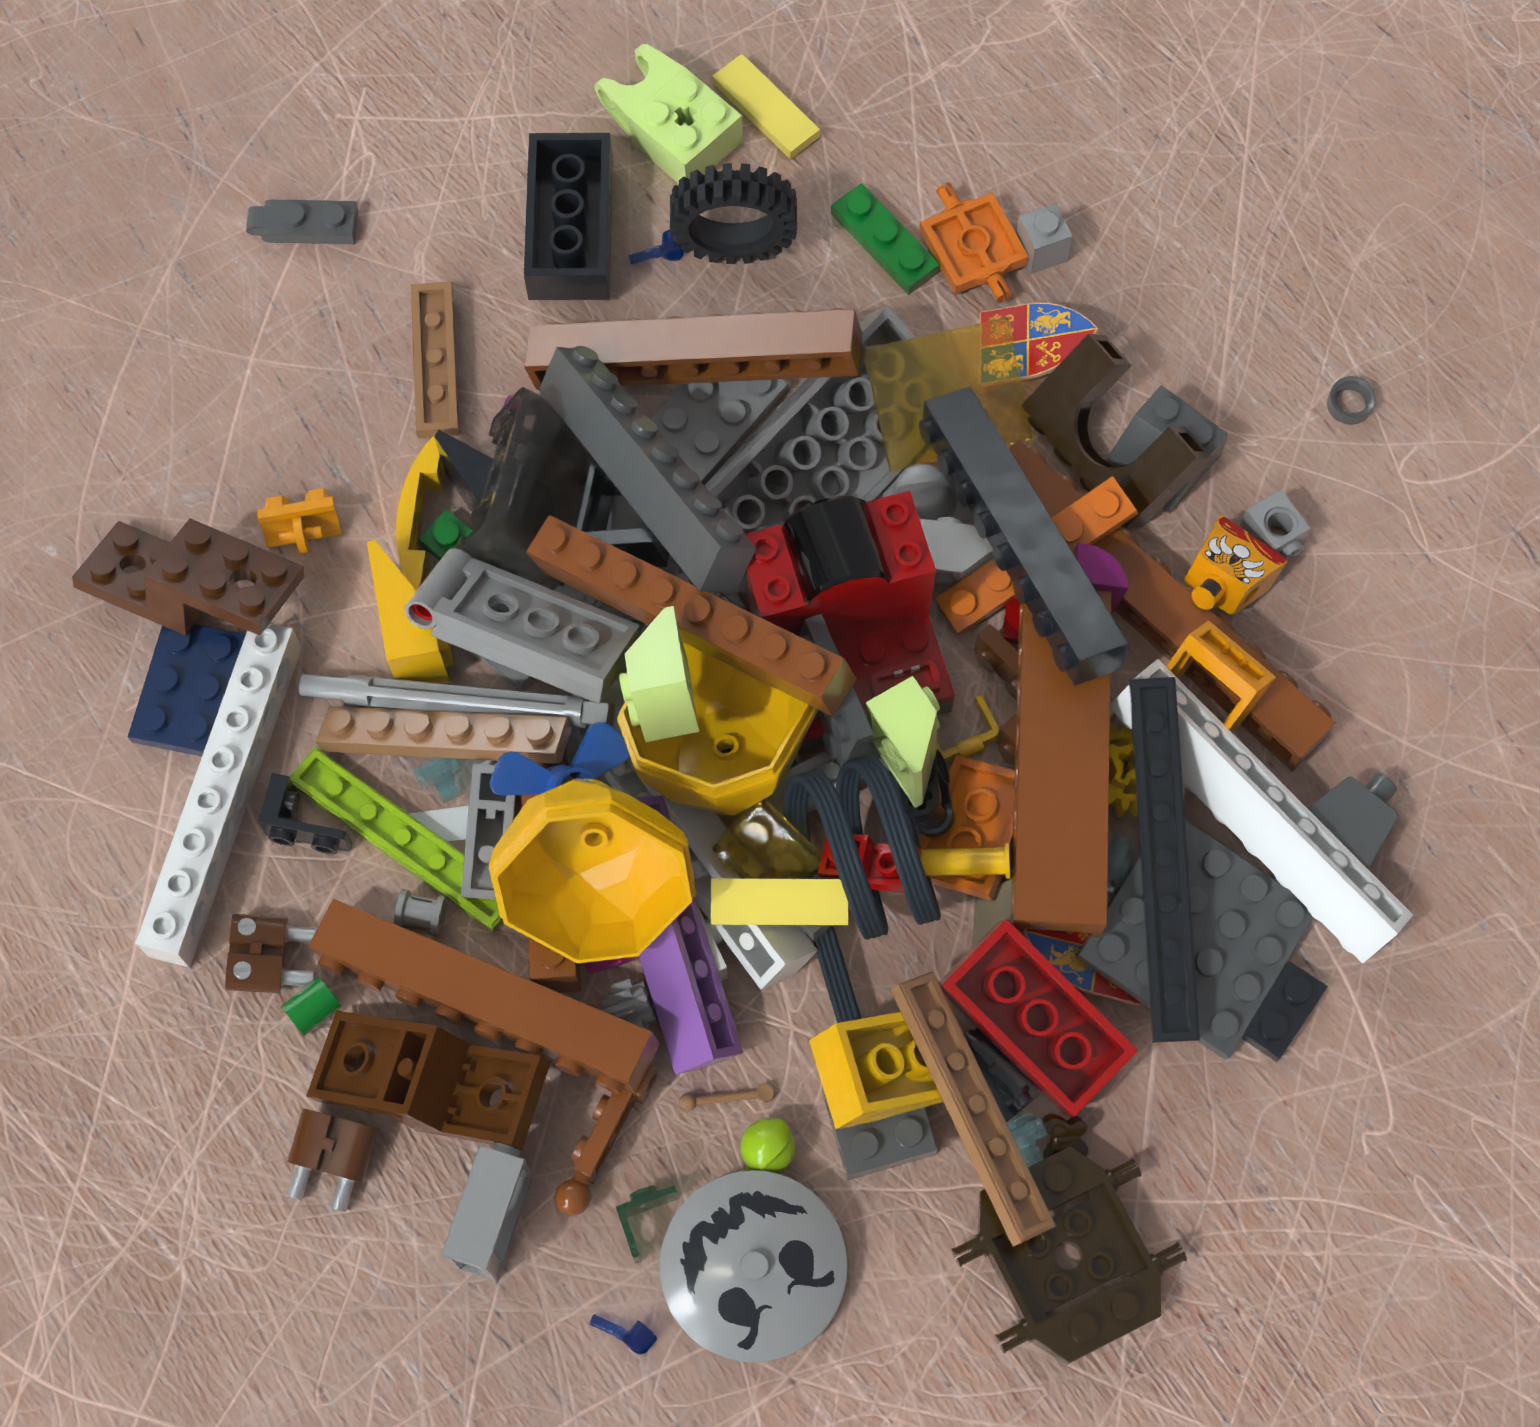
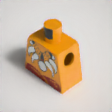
[1184,514,1288,615]

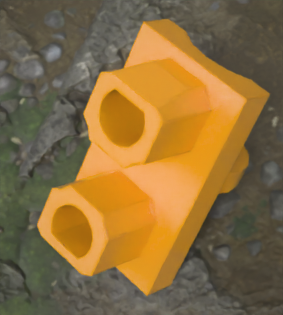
[257,488,342,555]

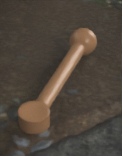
[679,1083,774,1111]

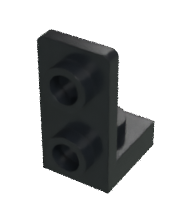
[258,773,353,854]

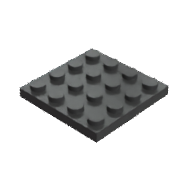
[1075,820,1313,1060]

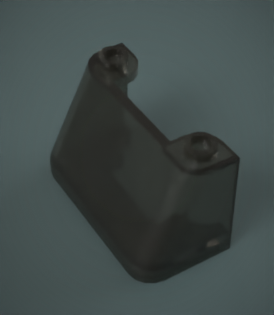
[456,387,596,590]

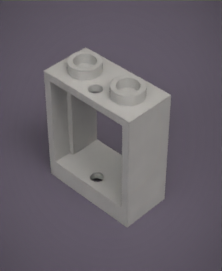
[441,1143,534,1282]

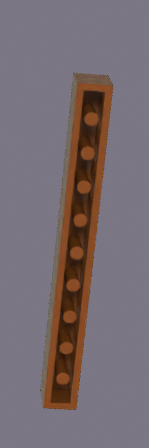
[1009,439,1336,772]

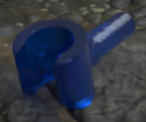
[628,230,684,265]
[589,1314,657,1355]

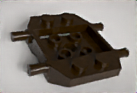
[951,1146,1187,1365]

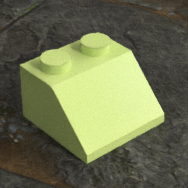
[619,606,699,742]
[866,676,940,808]

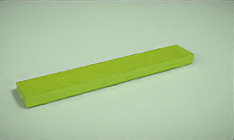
[290,747,503,933]

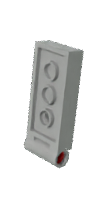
[404,548,640,705]

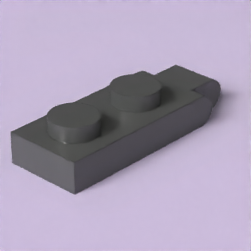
[246,199,358,244]

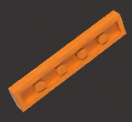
[935,476,1138,635]

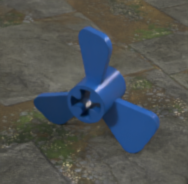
[490,722,630,833]

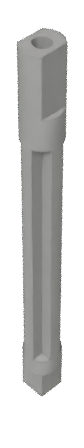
[299,674,615,728]

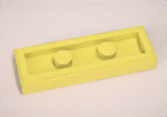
[712,54,820,160]
[711,878,848,926]

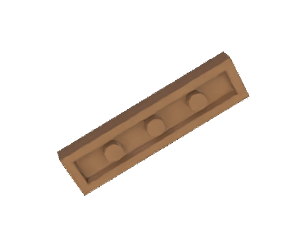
[411,281,460,438]

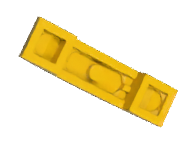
[396,435,445,591]

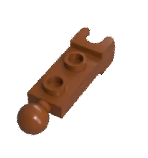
[554,1065,658,1216]

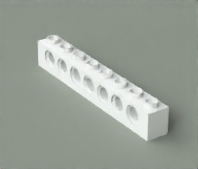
[135,623,302,968]

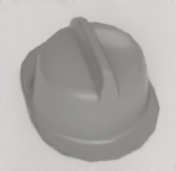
[882,463,974,524]

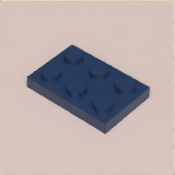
[128,625,246,756]

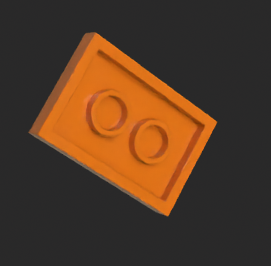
[920,755,1015,901]

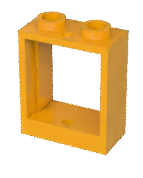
[1166,620,1276,734]

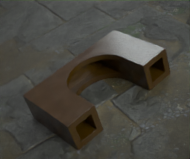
[1021,334,1213,528]

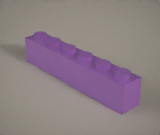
[635,795,743,1075]

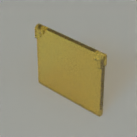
[863,317,1033,471]

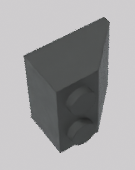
[1107,385,1228,514]

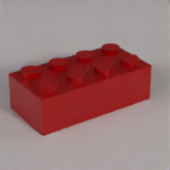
[939,919,1138,1117]

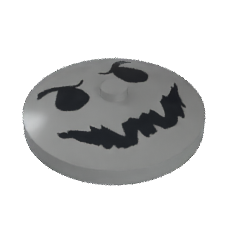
[660,1170,848,1363]

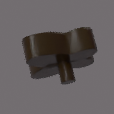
[1041,1113,1088,1159]

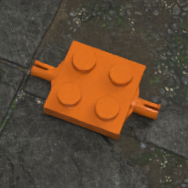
[919,182,1029,303]

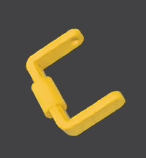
[937,694,999,763]

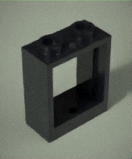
[576,462,670,567]

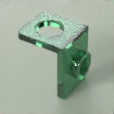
[615,1185,679,1264]

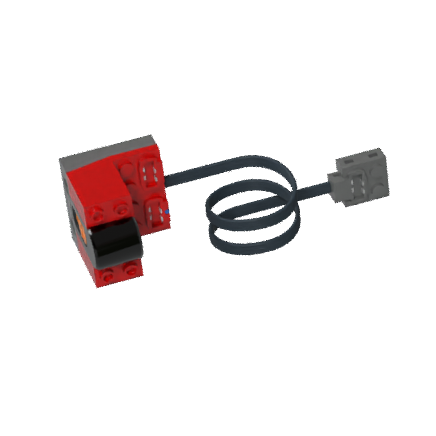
[739,490,955,1181]

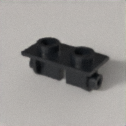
[964,1028,1041,1123]

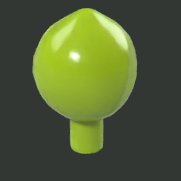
[740,1118,796,1173]

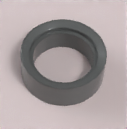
[1327,376,1376,425]

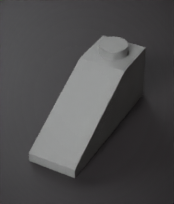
[461,763,515,900]

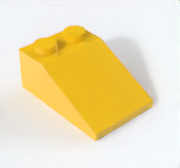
[367,540,455,683]
[809,1003,952,1129]

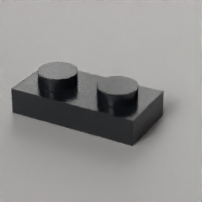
[1241,961,1328,1062]

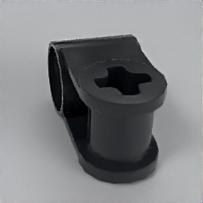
[897,749,955,838]

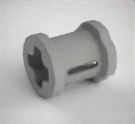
[394,889,447,936]

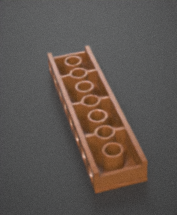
[1010,590,1111,937]

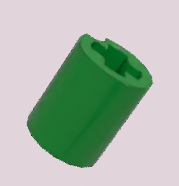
[281,977,342,1036]

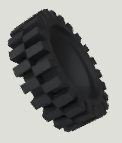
[670,163,797,264]

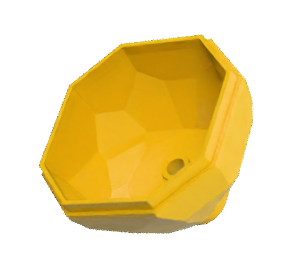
[617,642,818,816]
[489,778,697,963]

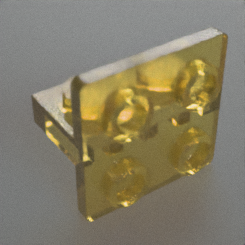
[712,799,822,879]

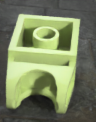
[594,44,743,184]

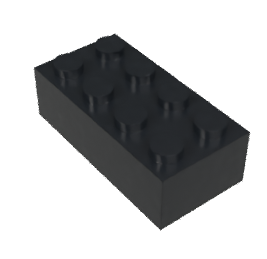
[524,133,613,300]

